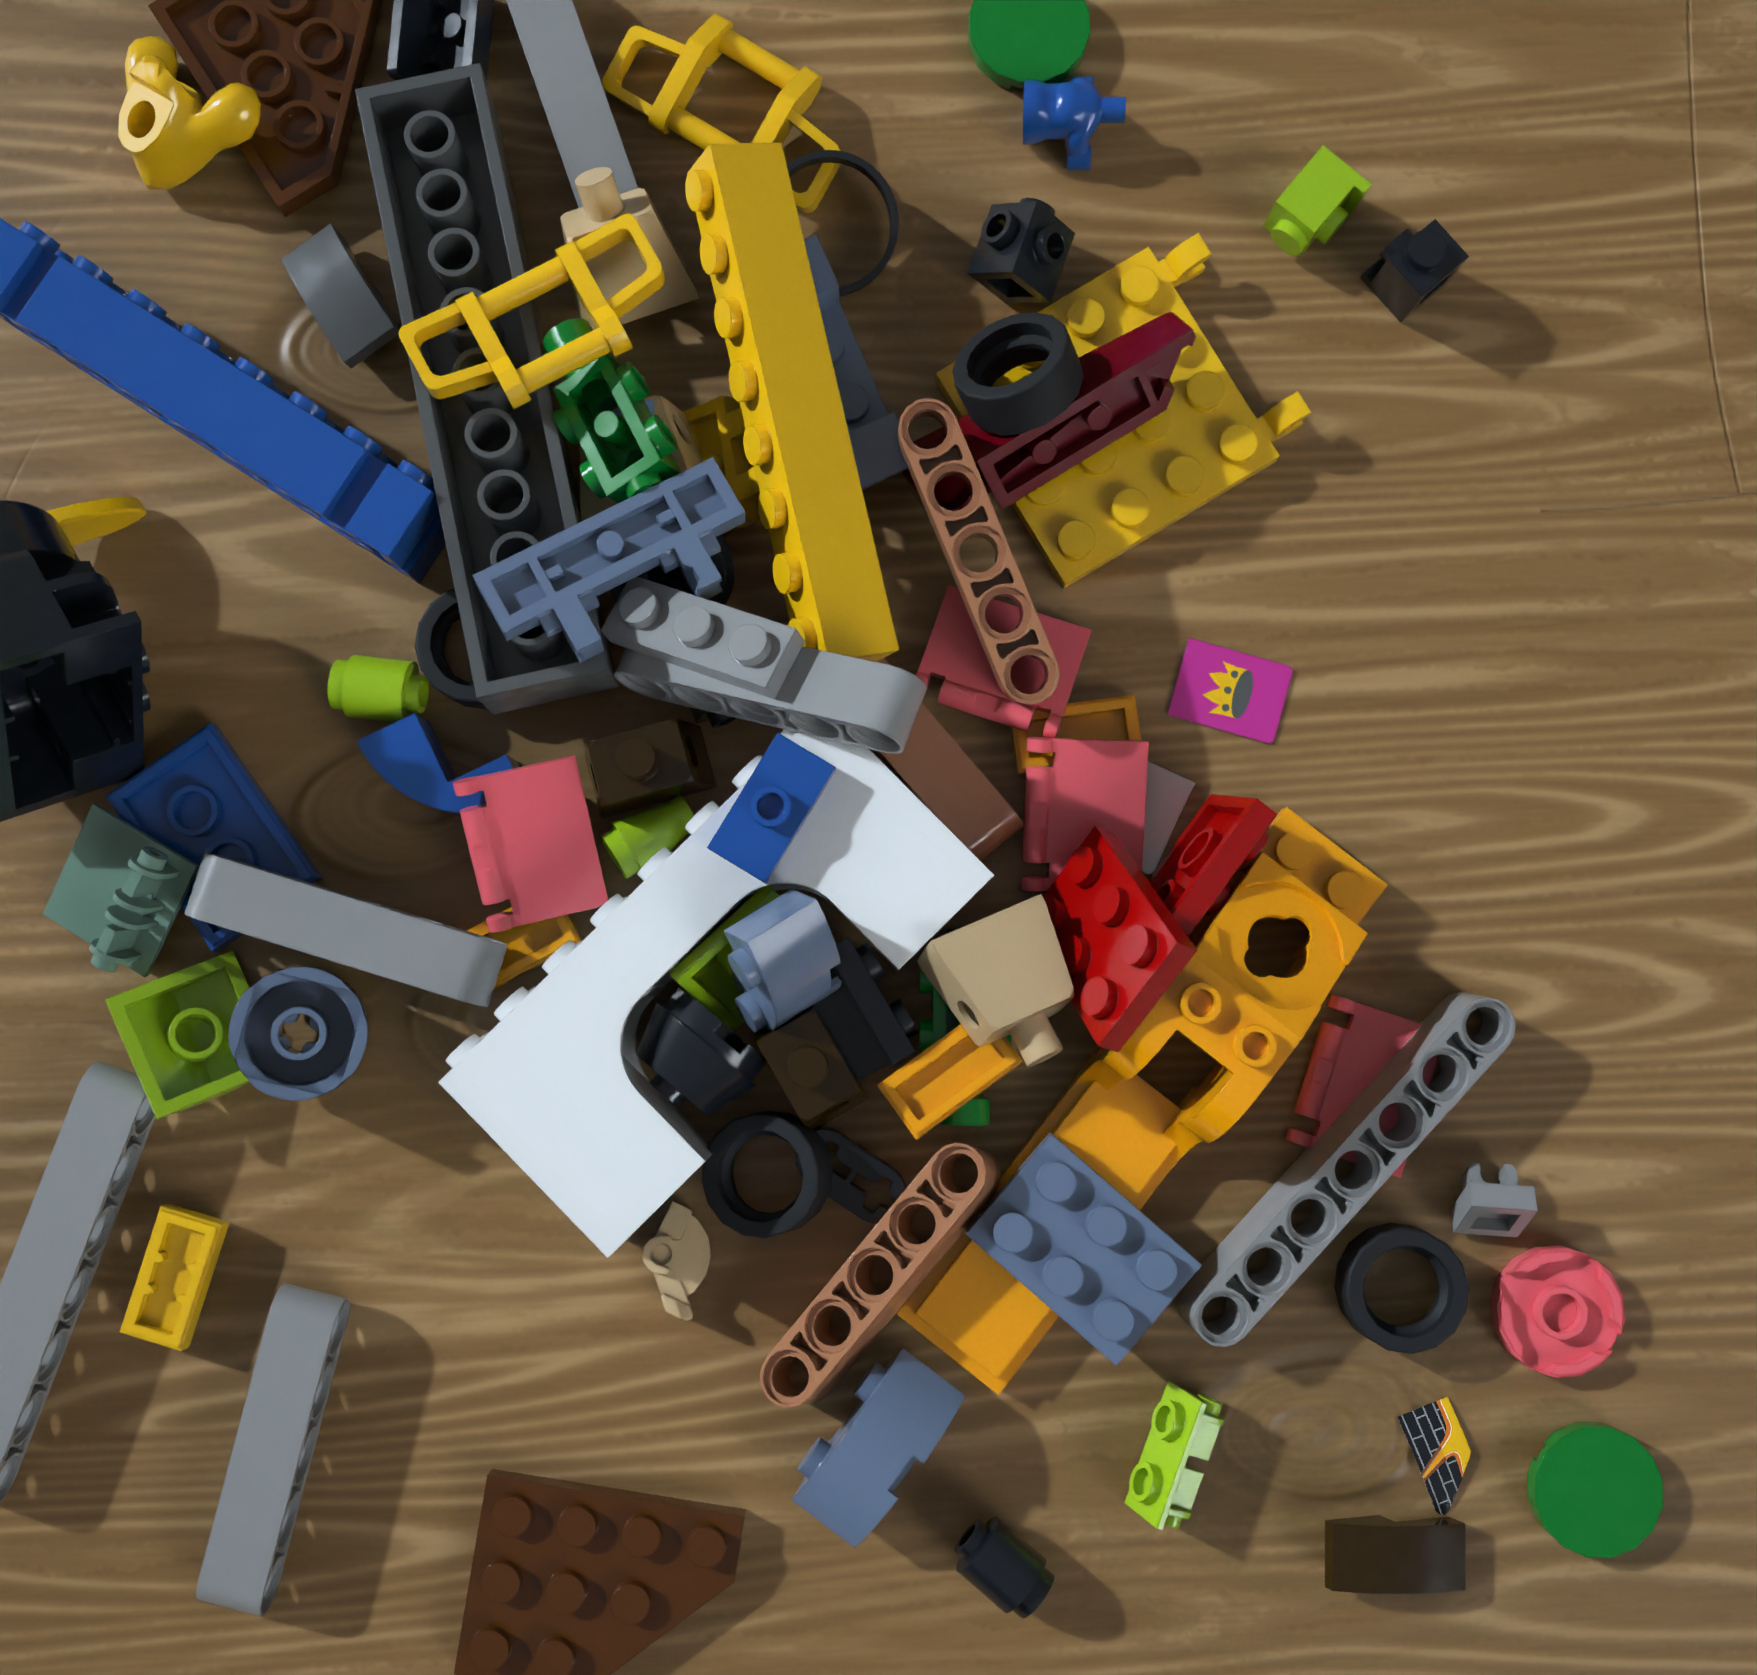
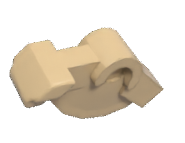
[642,1201,711,1321]

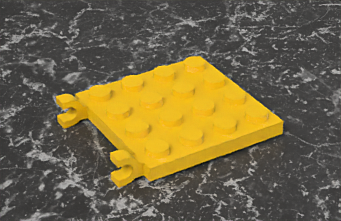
[935,233,1311,589]

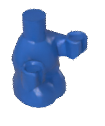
[1023,76,1126,171]

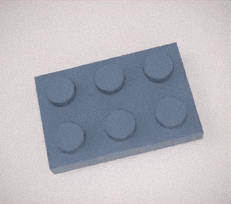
[965,1132,1202,1366]

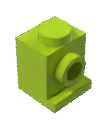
[1263,145,1372,256]

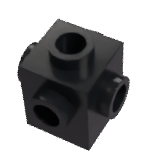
[967,198,1075,304]

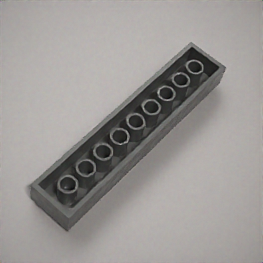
[355,63,619,715]

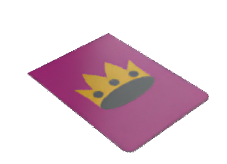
[1167,638,1293,743]

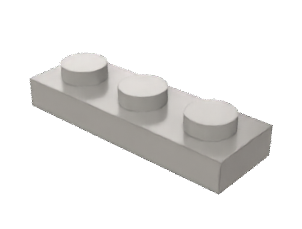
[601,577,805,699]

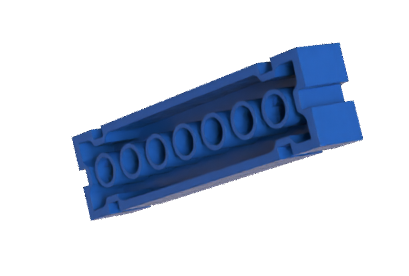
[0,218,446,584]

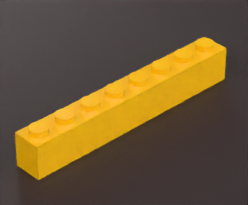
[685,143,899,662]

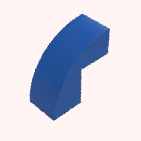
[357,713,521,817]

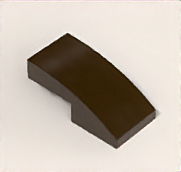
[1325,1515,1465,1594]

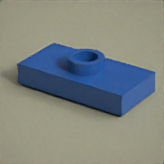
[707,732,836,884]

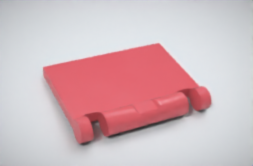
[915,585,1092,738]
[1021,737,1149,892]
[453,755,608,932]
[1285,994,1438,1178]

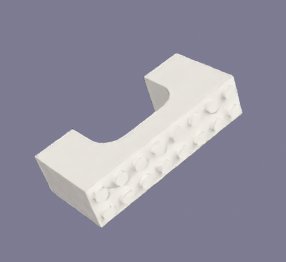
[438,729,994,1258]

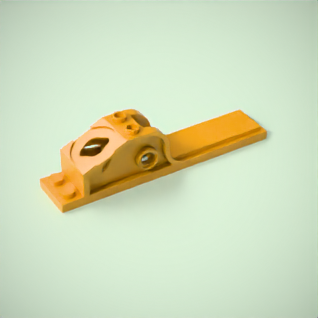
[896,807,1388,1395]

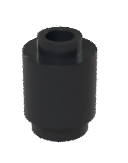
[955,1517,1055,1619]

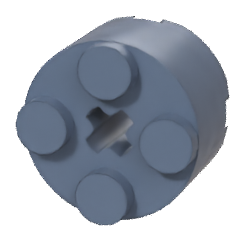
[228,967,369,1101]

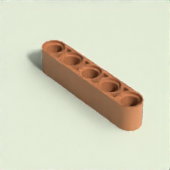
[897,398,1060,704]
[784,620,1024,862]
[760,1143,1001,1408]

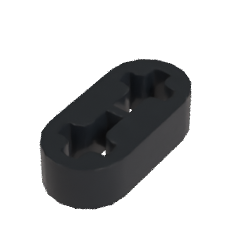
[796,1128,906,1224]

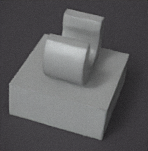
[1451,1161,1538,1237]

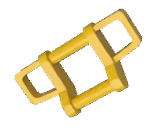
[602,13,841,213]
[398,213,665,409]

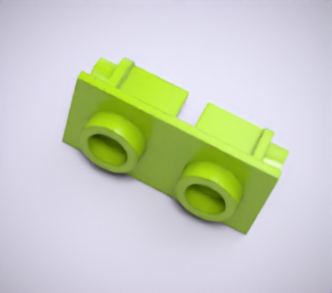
[1124,1380,1225,1530]

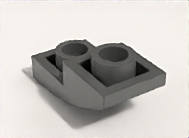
[281,223,399,369]

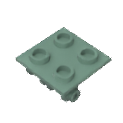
[43,803,200,977]

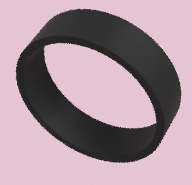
[787,150,899,296]

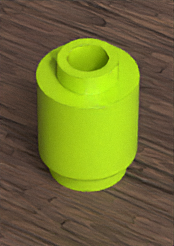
[328,655,429,723]

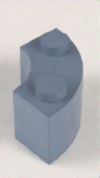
[724,889,842,1032]
[792,1348,966,1548]

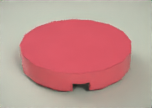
[1490,1245,1626,1378]

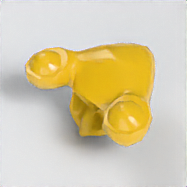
[118,36,261,190]

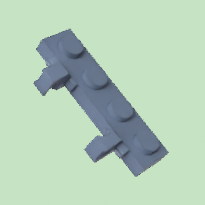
[473,457,745,663]

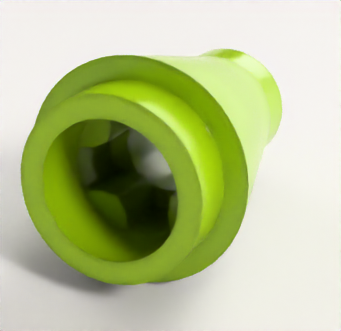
[600,795,695,879]

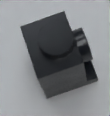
[1360,219,1469,323]

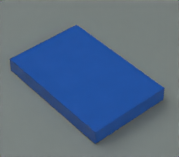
[105,723,323,951]

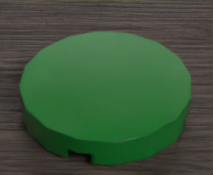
[968,0,1090,89]
[1527,1422,1663,1558]

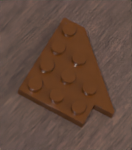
[148,0,382,217]
[454,1469,746,1675]

